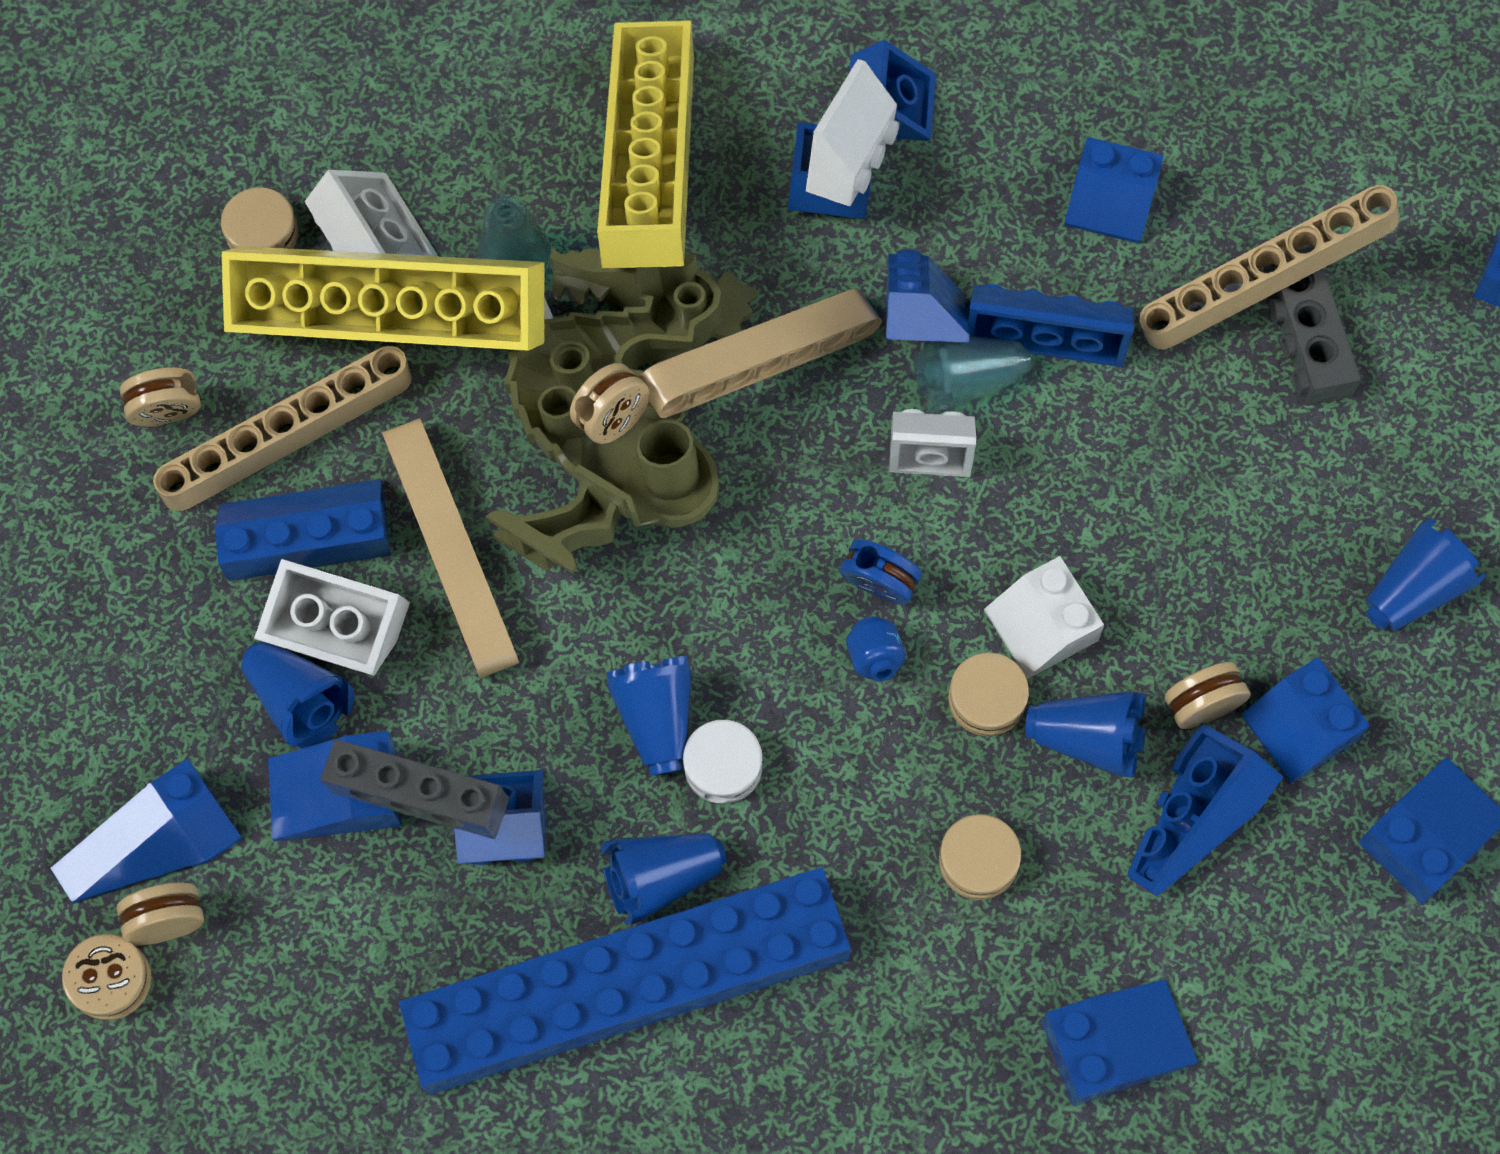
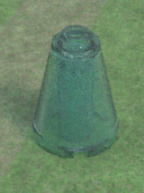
[476,196,553,279]
[915,336,1032,413]

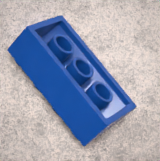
[964,284,1134,367]
[215,479,392,581]

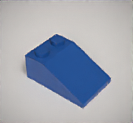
[268,731,401,842]
[1358,757,1500,905]
[1041,979,1198,1106]

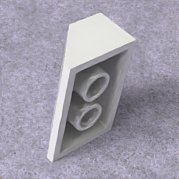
[806,59,899,207]
[305,170,439,257]
[254,559,410,676]

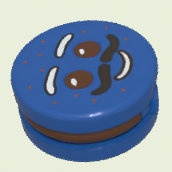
[839,539,922,605]

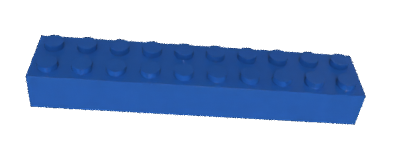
[398,867,851,1095]

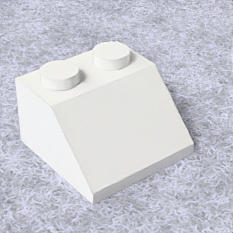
[889,409,976,477]
[984,556,1104,679]

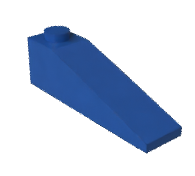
[1127,723,1283,896]
[50,758,243,904]

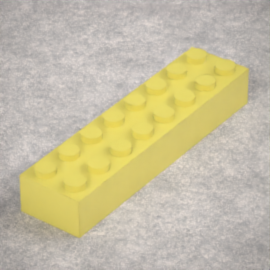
[597,21,694,268]
[221,246,544,351]

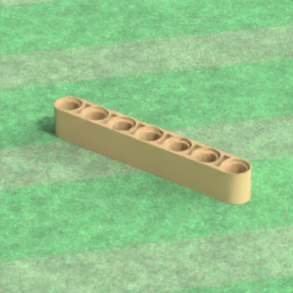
[1139,185,1400,350]
[639,288,882,418]
[153,346,412,511]
[382,418,519,679]

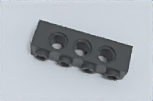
[1260,245,1361,406]
[320,739,509,840]

